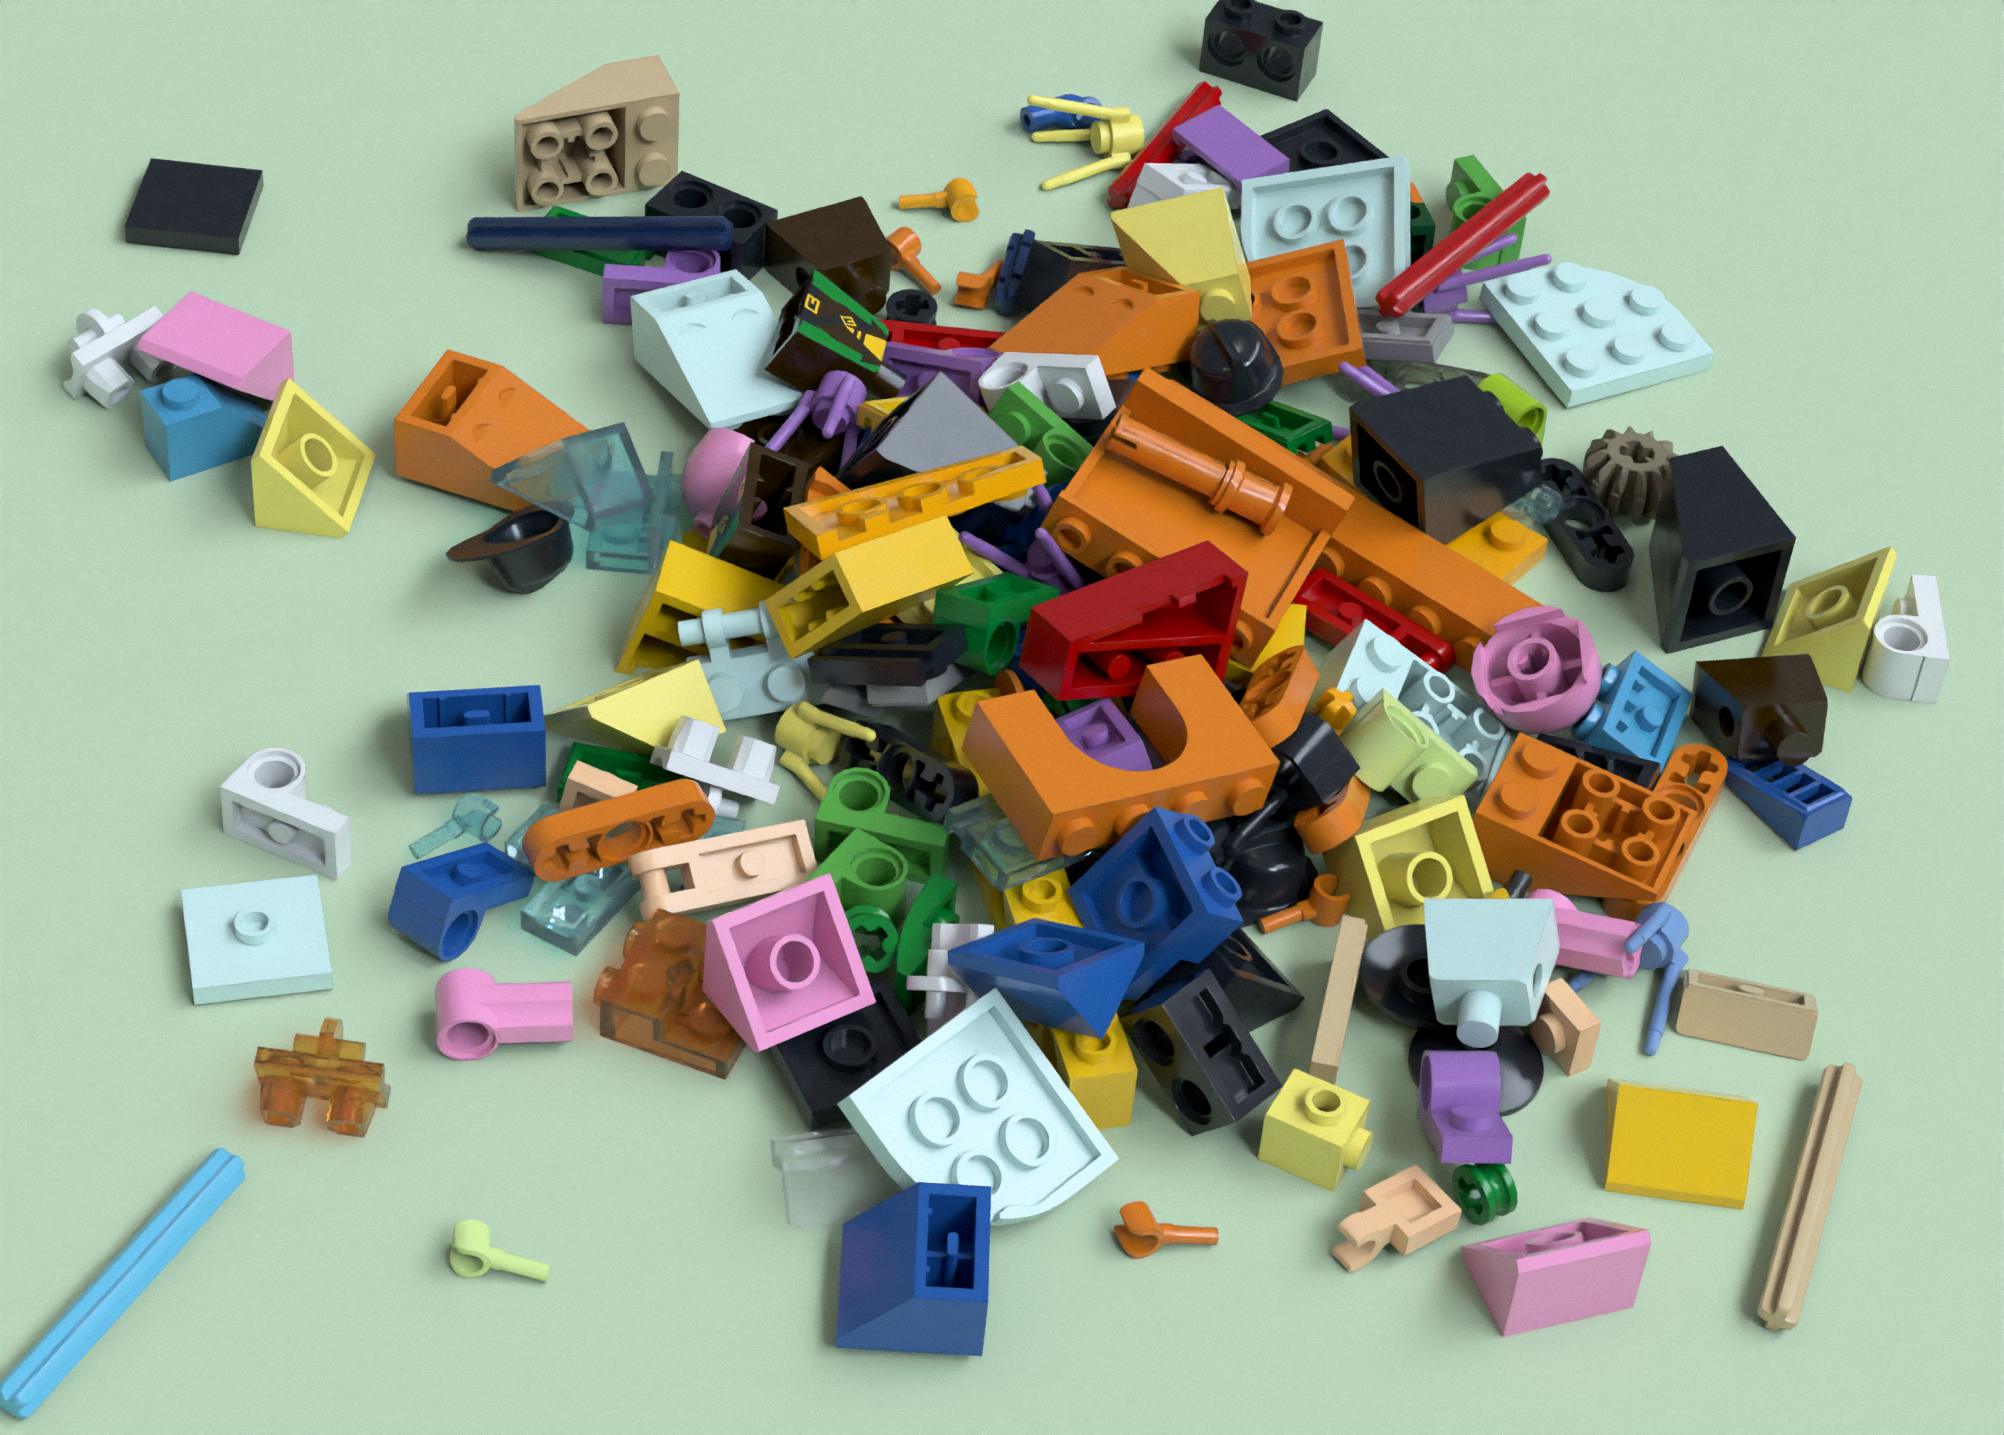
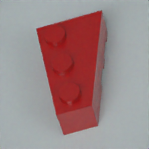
[1019,540,1249,701]

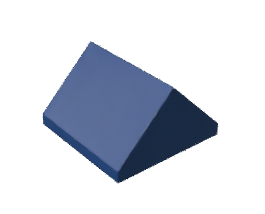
[948,918,1144,1039]

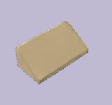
[1676,968,1818,1060]

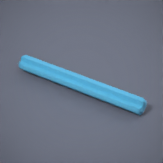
[0,1148,245,1419]

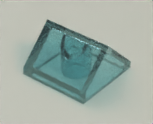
[489,422,657,533]

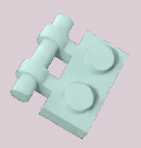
[678,600,824,721]

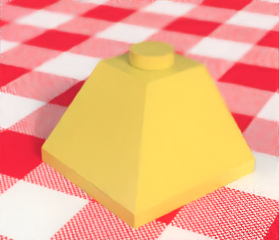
[1111,187,1252,331]
[544,659,726,756]

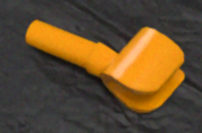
[899,178,979,222]

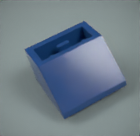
[406,685,546,794]
[836,1182,991,1356]

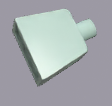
[1424,898,1560,1048]

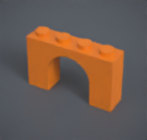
[961,654,1280,862]

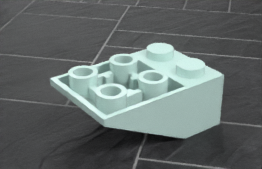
[630,269,804,430]
[1304,619,1513,814]

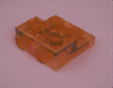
[593,908,747,1080]

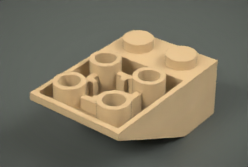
[514,55,680,212]

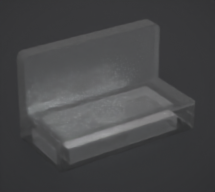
[769,1127,903,1228]

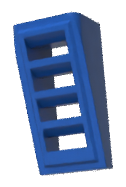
[1724,756,1853,850]

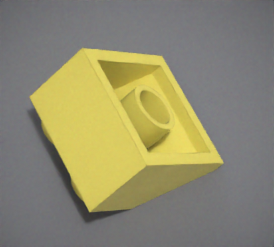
[1322,794,1494,941]

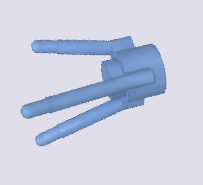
[1567,902,1689,1056]

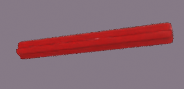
[1375,172,1550,319]

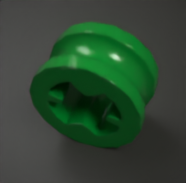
[1452,1163,1518,1226]

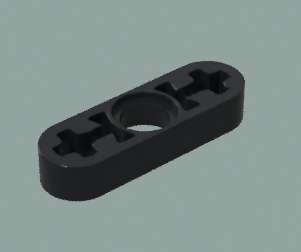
[1536,458,1634,592]
[839,720,979,826]

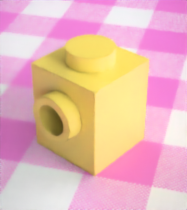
[1258,1068,1374,1192]

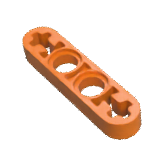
[1602,743,1728,922]

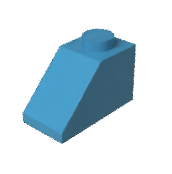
[140,373,267,482]

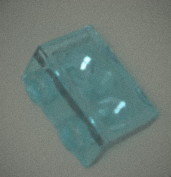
[586,451,683,575]

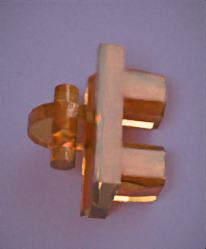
[254,1017,391,1138]

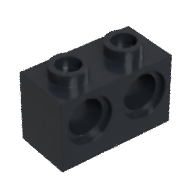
[1199,0,1323,102]
[645,171,778,281]
[1119,968,1282,1136]

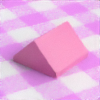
[136,291,295,401]
[702,873,876,1052]
[1461,1217,1651,1337]

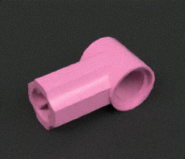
[1525,889,1643,980]
[435,968,573,1061]

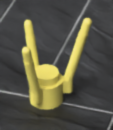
[1027,95,1144,191]
[775,701,913,803]

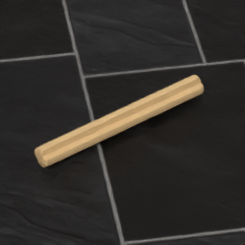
[1757,1062,1863,1331]

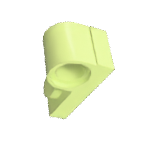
[1339,688,1478,803]

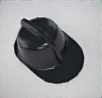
[1177,318,1284,416]
[446,499,578,593]
[1221,817,1318,928]

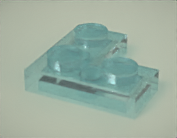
[505,804,641,957]

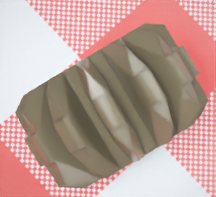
[1582,426,1679,523]

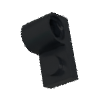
[1231,712,1360,822]

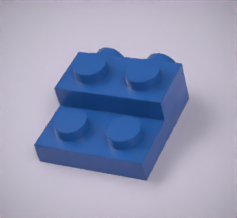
[1067,807,1244,1001]

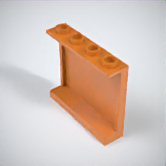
[1040,366,1356,669]

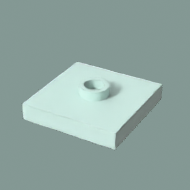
[181,874,333,1005]

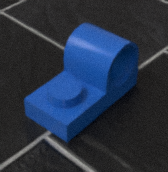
[388,842,536,962]

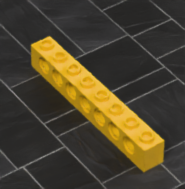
[931,687,1138,1130]

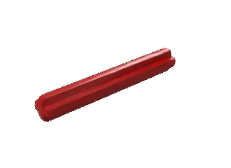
[1107,81,1222,210]

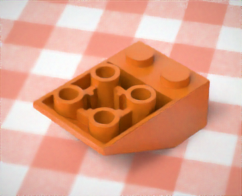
[988,266,1200,380]
[394,349,612,512]
[1472,732,1698,901]

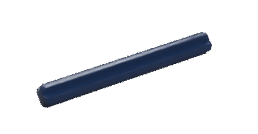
[466,216,734,251]

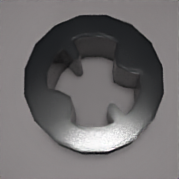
[886,289,938,325]

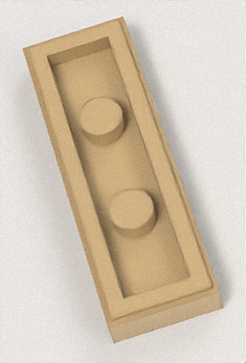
[1308,915,1368,1085]

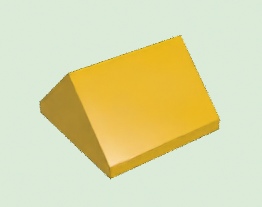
[1604,1078,1758,1210]

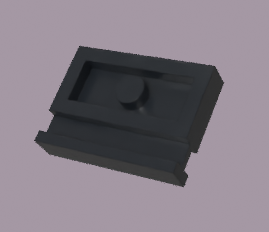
[807,623,969,687]

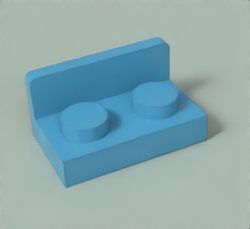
[1570,650,1693,776]

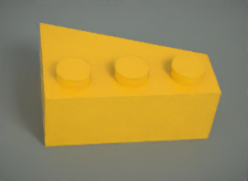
[615,540,818,675]

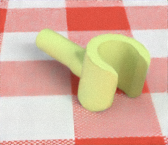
[450,1219,551,1282]

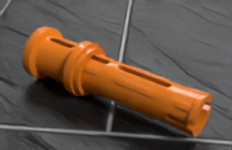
[1105,412,1293,536]

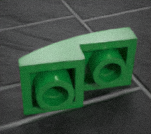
[894,873,960,1017]

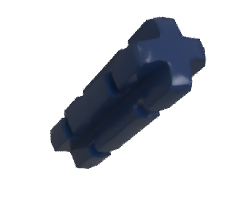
[992,229,1035,317]

